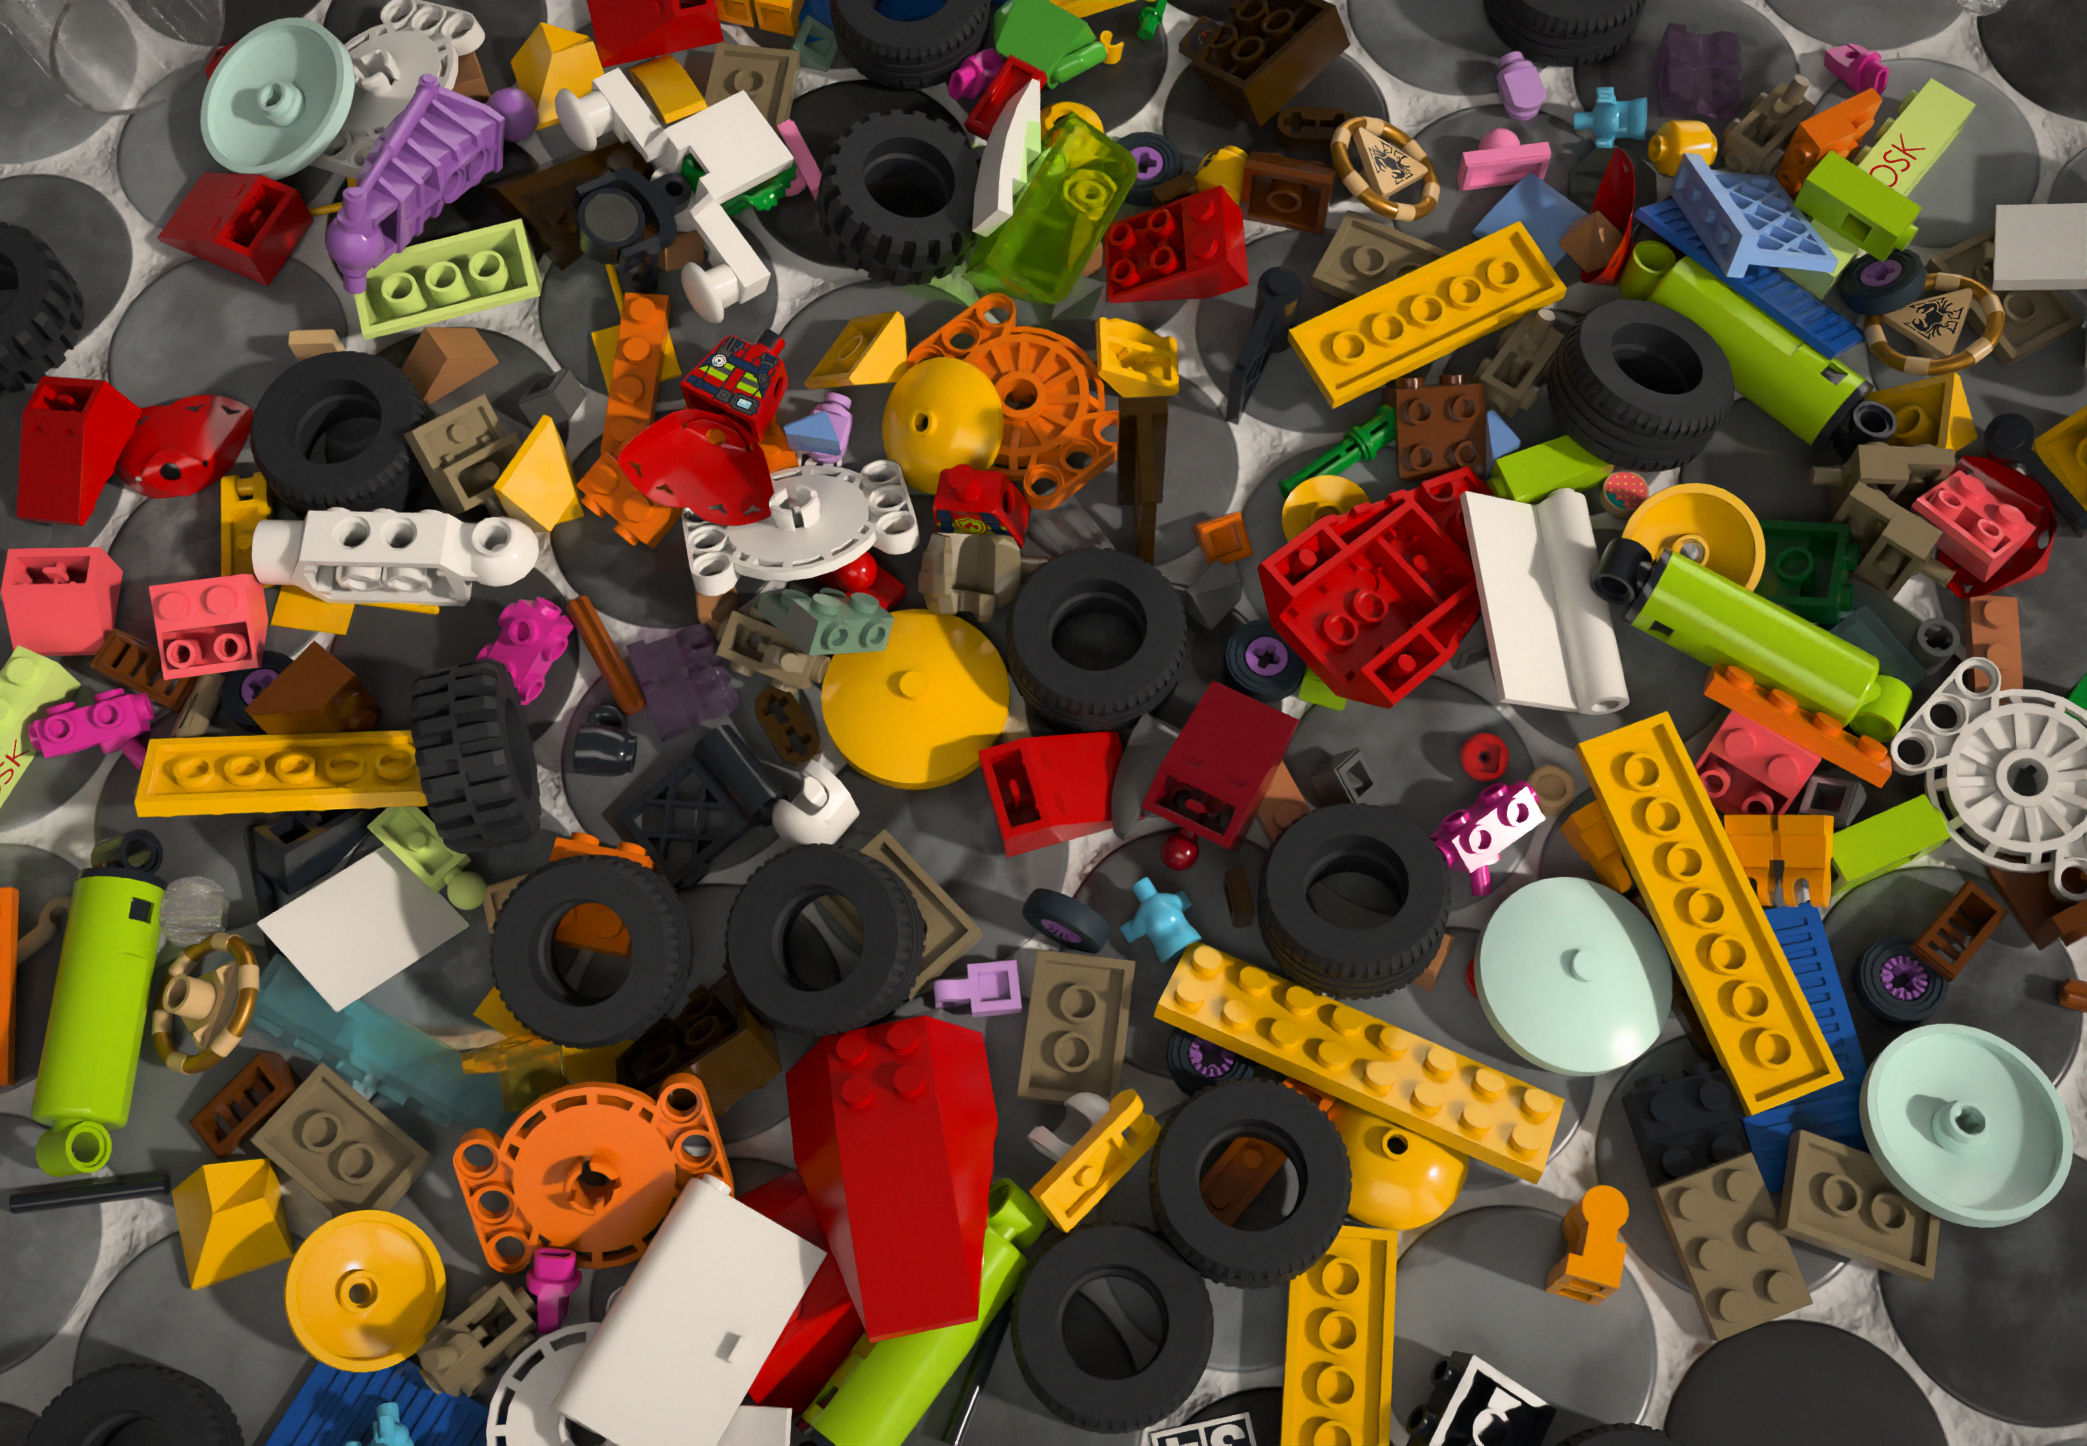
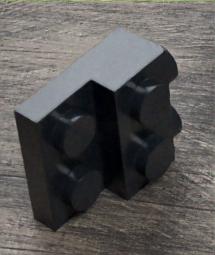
[1622,1062,1751,1188]
[1406,1350,1557,1446]

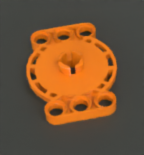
[907,293,1118,511]
[453,1073,735,1274]

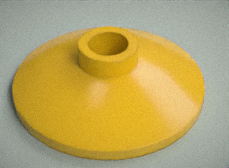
[1281,475,1371,542]

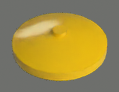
[821,609,1010,790]

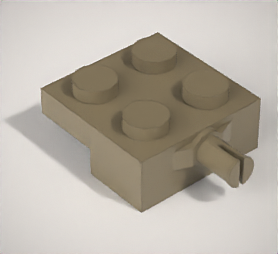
[404,394,522,518]
[1808,442,1956,519]
[1830,481,1956,599]

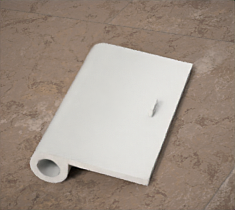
[1460,488,1630,715]
[550,1174,827,1446]

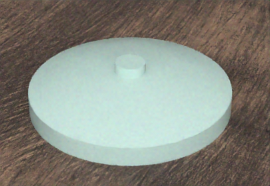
[200,18,355,180]
[1474,877,1673,1077]
[1859,1024,2073,1228]

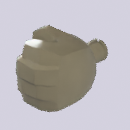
[918,533,1052,622]

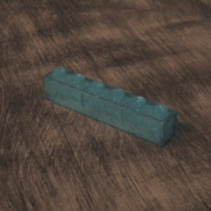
[252,953,538,1152]

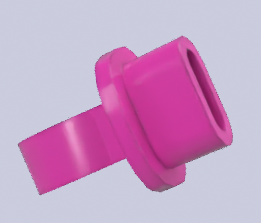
[1824,44,1889,96]
[948,48,1004,100]
[526,1247,582,1334]

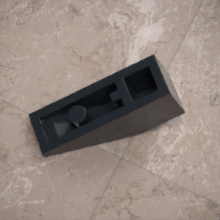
[254,807,387,896]

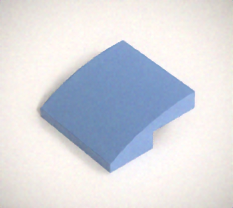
[1472,172,1589,270]

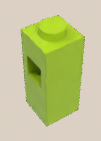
[1793,150,1922,262]
[1487,434,1615,505]
[1830,794,1951,897]

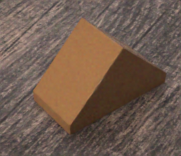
[401,327,499,407]

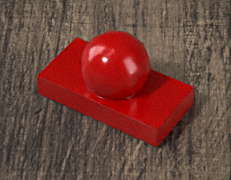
[964,54,1048,142]
[815,551,907,613]

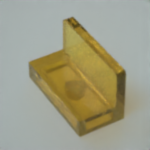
[461,1034,567,1112]

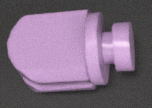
[1496,51,1546,121]
[806,392,854,465]

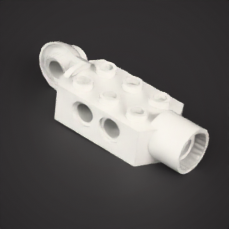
[252,507,539,607]

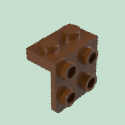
[1381,374,1486,481]
[1986,853,2087,951]

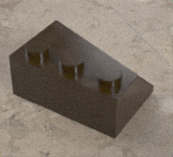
[1191,0,1350,127]
[481,139,654,271]
[615,962,783,1117]

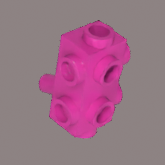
[476,597,574,705]
[28,688,154,771]
[1430,780,1545,896]

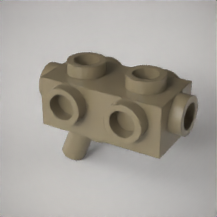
[1719,75,1817,175]
[1473,309,1565,419]
[716,606,830,694]
[416,1280,538,1397]

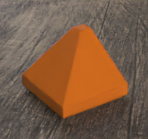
[1191,511,1254,567]

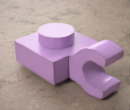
[934,960,1022,1018]

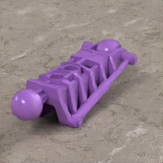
[325,74,539,294]

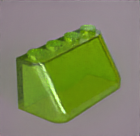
[961,112,1138,306]

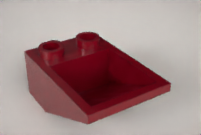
[1141,680,1300,871]

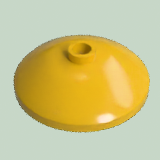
[882,357,1004,494]
[1621,483,1765,592]
[1326,1098,1469,1231]
[283,1210,446,1373]

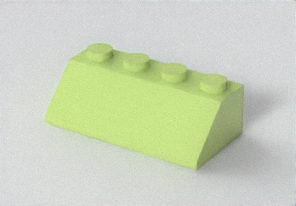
[354,219,542,340]

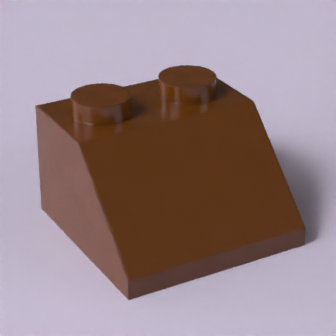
[1240,151,1337,235]
[244,640,383,735]

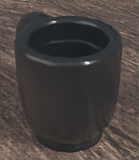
[573,703,638,777]

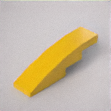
[629,54,707,124]

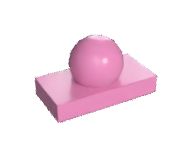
[777,119,822,202]
[1456,128,1552,191]

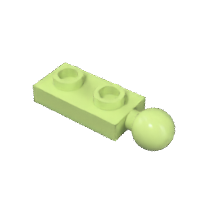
[367,806,487,910]

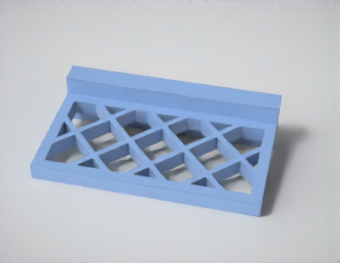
[1669,153,1838,278]

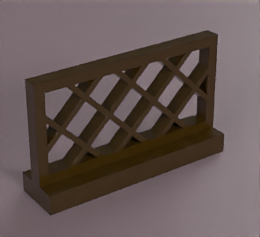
[1116,396,1168,565]

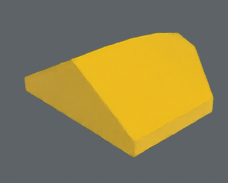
[1095,317,1179,398]

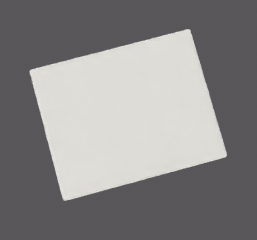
[257,845,469,1012]

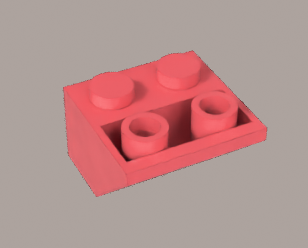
[1910,470,2036,583]
[1,547,123,656]
[149,574,268,680]
[1694,709,1822,816]

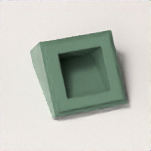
[787,15,839,72]

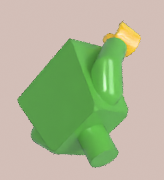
[993,0,1124,90]

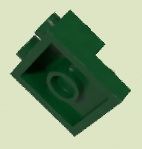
[1753,520,1861,625]

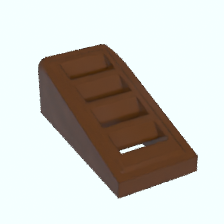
[90,628,199,714]
[1909,879,2009,983]
[189,1052,303,1159]

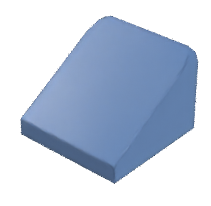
[783,410,841,455]
[1485,410,1521,479]

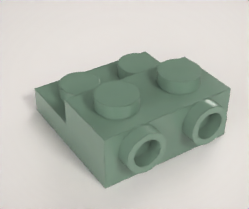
[757,588,895,656]

